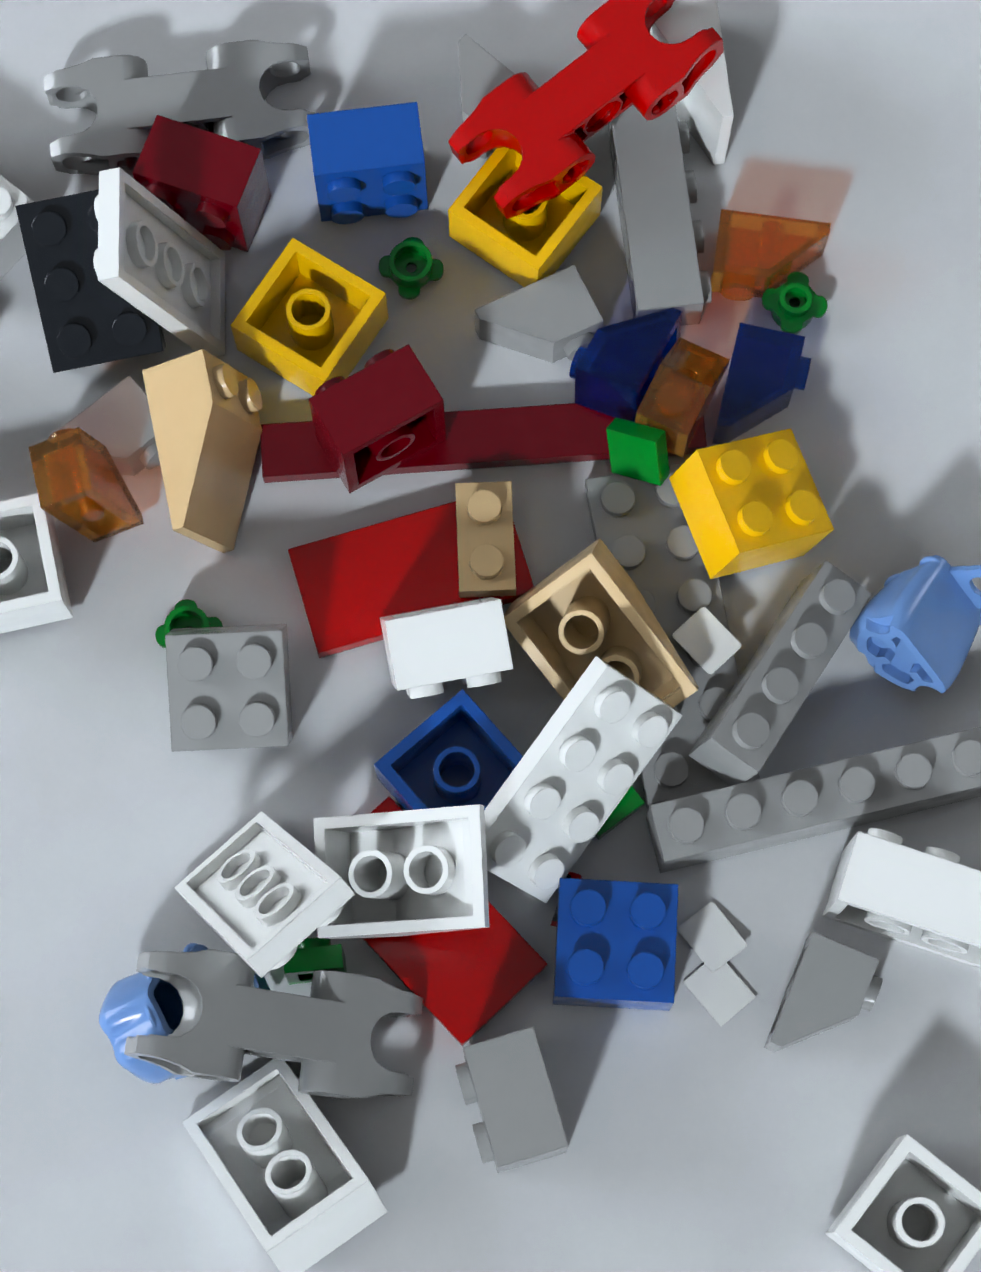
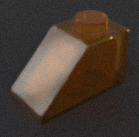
[710,209,831,301]
[635,337,730,458]
[28,427,144,542]

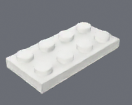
[93,167,225,356]
[484,656,683,903]
[174,811,355,978]

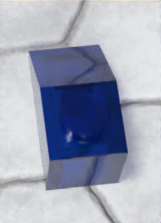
[569,308,682,423]
[712,322,811,445]

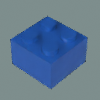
[307,102,428,224]
[374,689,523,810]
[553,878,678,1011]

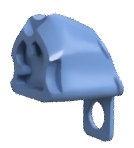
[849,555,981,693]
[99,943,270,1084]

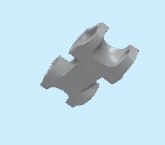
[44,40,315,175]
[124,949,423,1099]

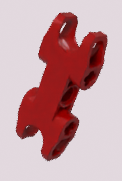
[448,0,724,219]

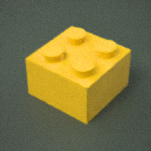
[448,147,603,287]
[230,237,389,396]
[669,428,834,579]

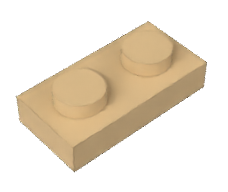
[455,481,516,598]

